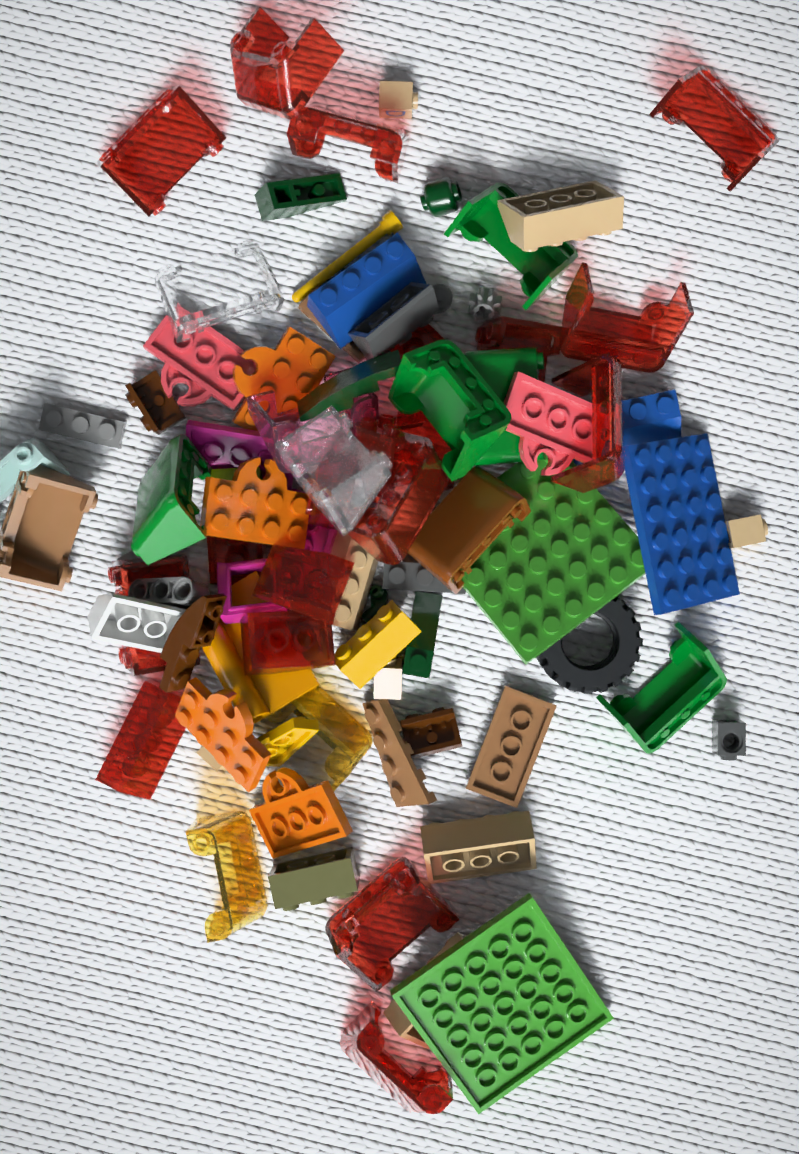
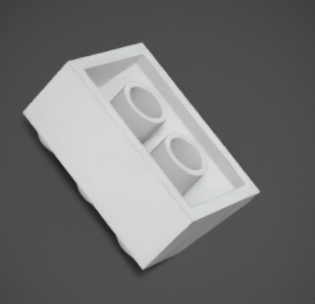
[87,593,186,653]

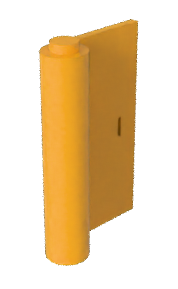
[186,571,320,724]

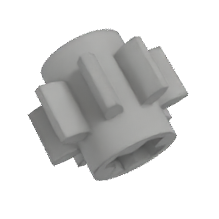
[468,287,502,322]

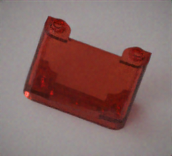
[95,85,226,217]
[325,857,460,992]
[340,1001,453,1114]

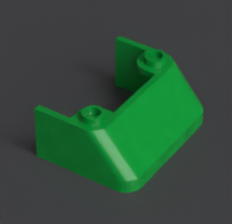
[444,182,578,310]
[596,621,727,754]

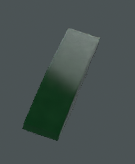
[297,350,401,422]

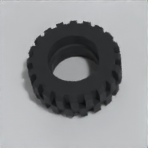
[536,596,643,694]

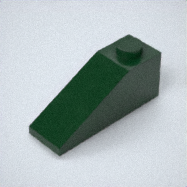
[254,173,347,221]
[402,591,443,679]

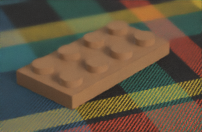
[465,685,557,808]

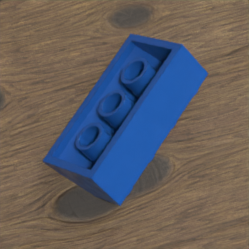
[307,233,427,350]
[572,389,682,469]

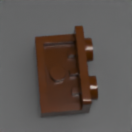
[125,370,186,435]
[400,707,463,759]

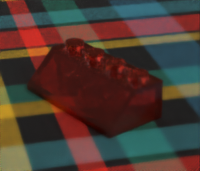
[95,678,186,800]

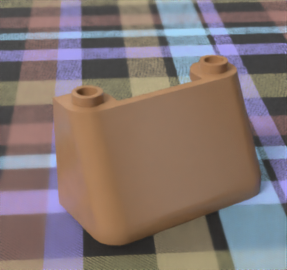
[0,464,98,592]

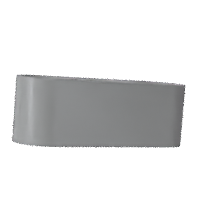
[128,577,209,609]

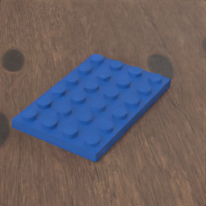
[620,433,740,615]

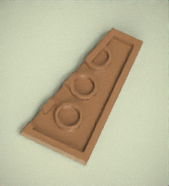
[362,699,437,807]

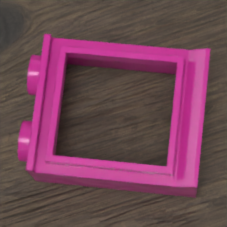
[217,554,295,624]

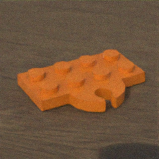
[232,326,336,436]
[200,457,311,549]
[175,677,271,792]
[249,767,353,859]

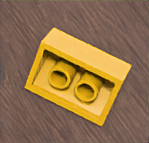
[331,600,422,689]

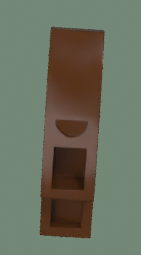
[159,593,227,693]

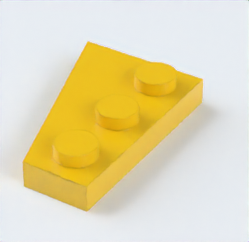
[257,716,319,767]

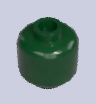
[420,177,463,217]

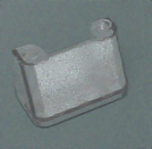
[154,240,285,343]
[274,406,393,536]

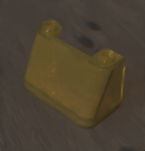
[185,811,268,943]

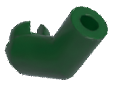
[362,584,388,623]

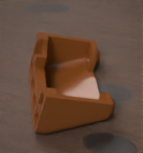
[404,466,531,595]

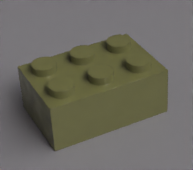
[268,847,360,911]

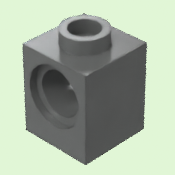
[712,719,746,761]

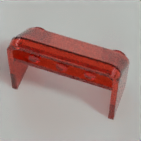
[230,6,344,119]
[649,66,779,192]
[559,262,694,373]
[551,353,625,493]

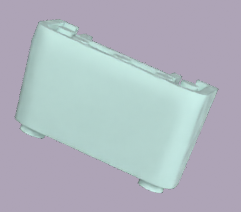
[0,438,70,520]

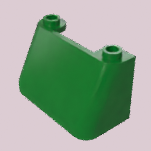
[387,340,511,482]
[465,347,546,466]
[131,434,212,565]

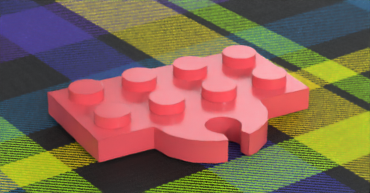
[143,303,256,411]
[503,371,617,476]

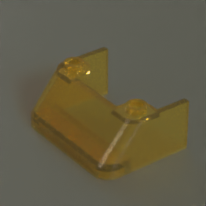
[266,685,373,791]

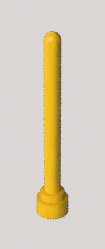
[292,210,404,303]

